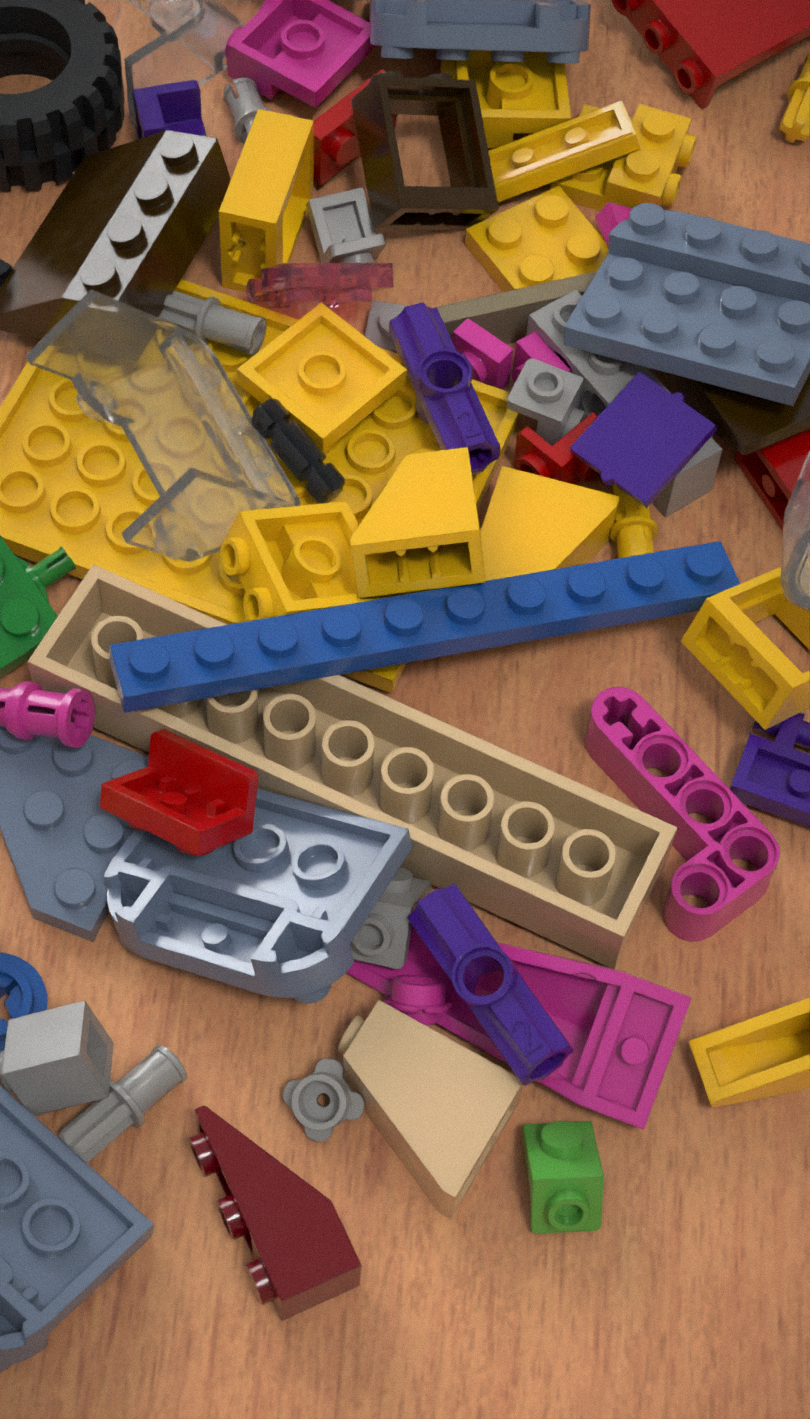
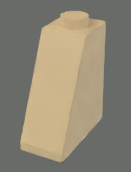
[338,1000,523,1219]

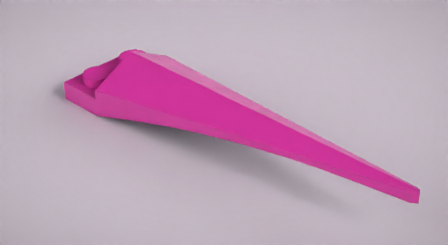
[346,927,692,1129]

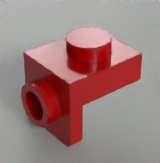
[513,412,599,485]

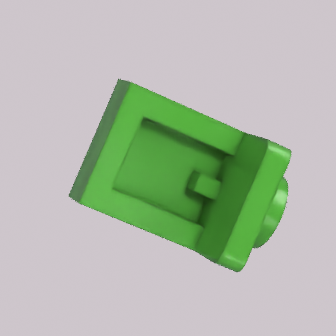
[522,1121,604,1234]

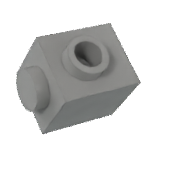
[0,1001,114,1115]

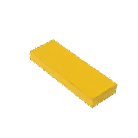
[488,101,640,202]

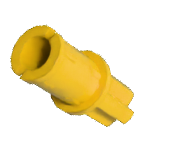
[779,52,810,143]
[610,484,659,558]

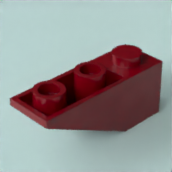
[189,1105,362,1321]

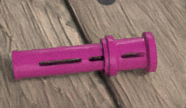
[0,682,95,748]

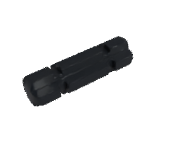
[251,398,345,504]

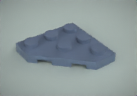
[0,726,149,942]

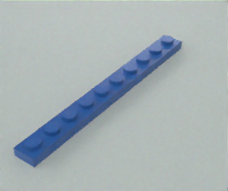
[110,541,740,713]

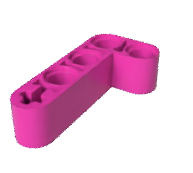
[584,687,780,942]

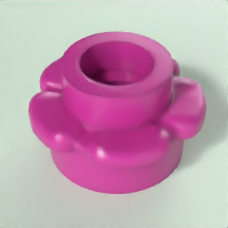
[384,975,452,1025]

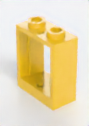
[219,109,314,299]
[681,558,810,730]

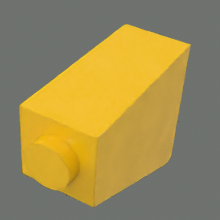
[350,447,486,598]
[480,466,620,581]

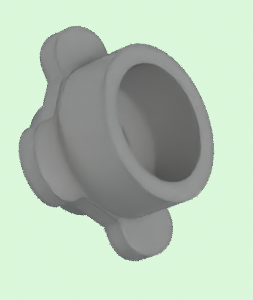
[283,1058,365,1142]

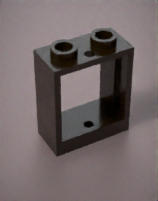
[351,71,499,230]

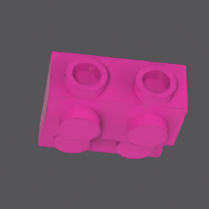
[225,0,376,109]

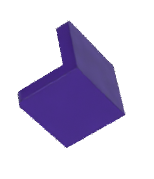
[133,80,207,139]

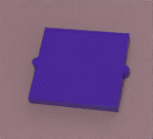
[570,371,717,508]

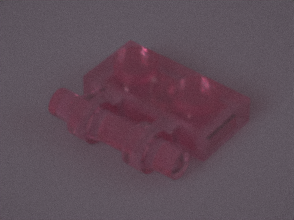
[246,263,394,308]

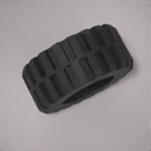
[0,0,125,191]

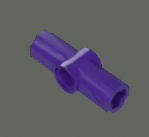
[389,302,500,474]
[407,884,573,1086]

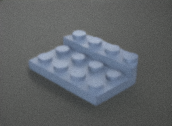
[369,0,591,63]
[564,203,810,406]
[104,788,413,1004]
[0,1085,154,1372]

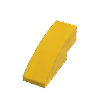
[689,998,810,1107]

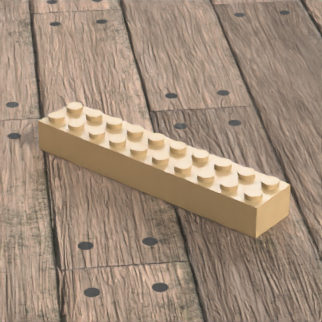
[28,564,678,969]

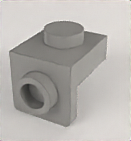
[306,187,386,274]
[507,358,587,446]
[350,867,432,969]

